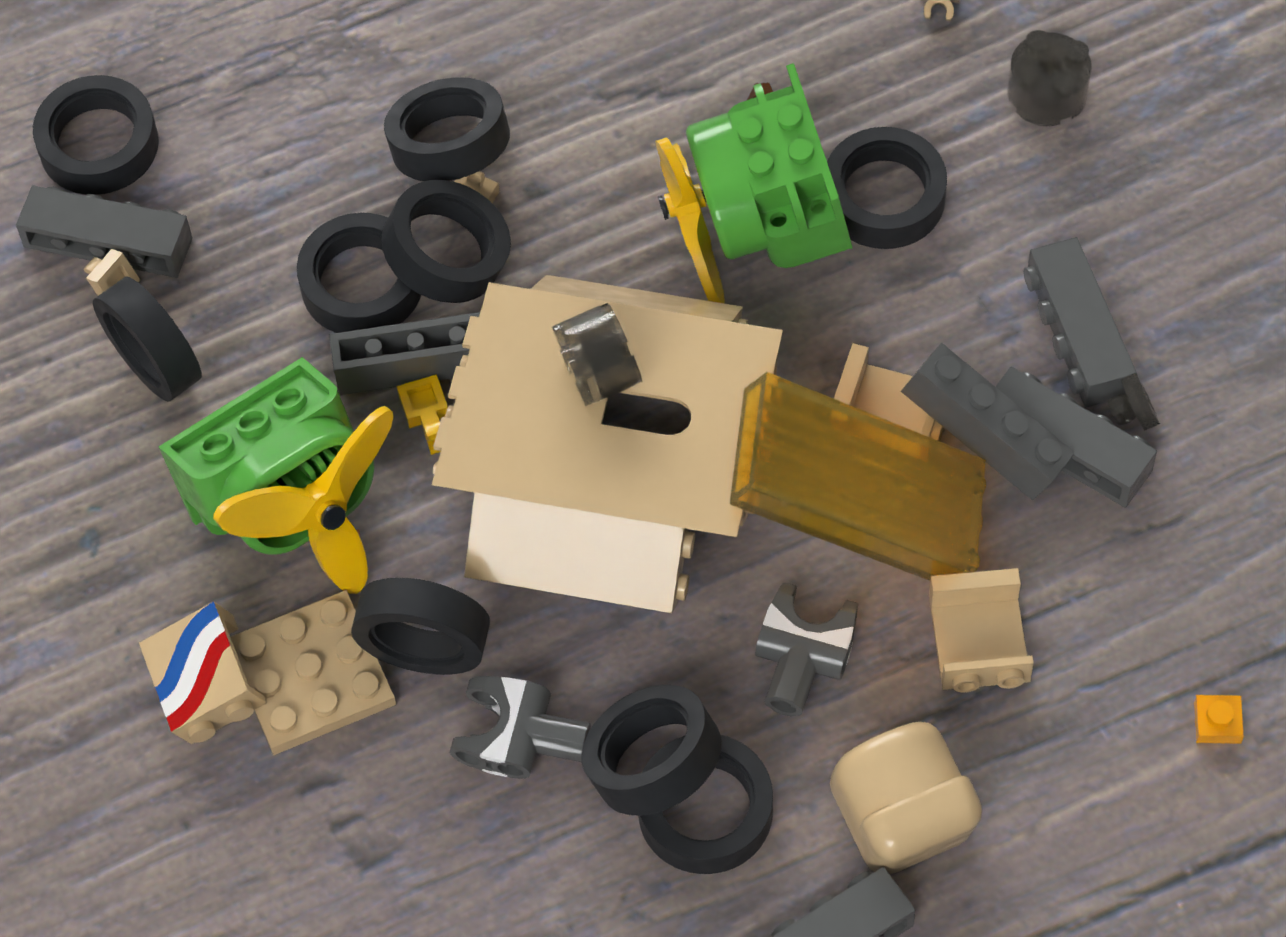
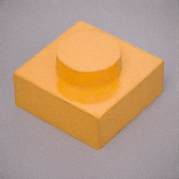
[1194,695,1244,744]

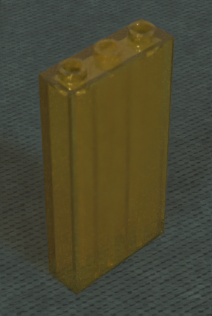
[729,372,986,581]

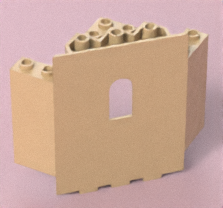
[432,275,783,613]

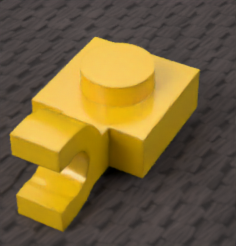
[396,374,448,455]

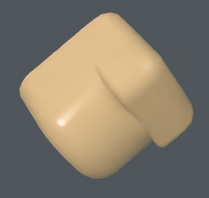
[830,722,982,874]

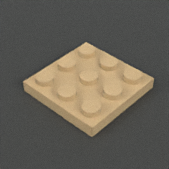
[230,590,396,756]

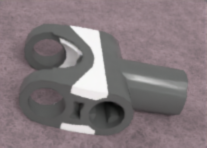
[755,582,858,717]
[449,676,591,779]

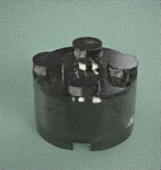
[1007,30,1092,126]
[551,303,642,406]

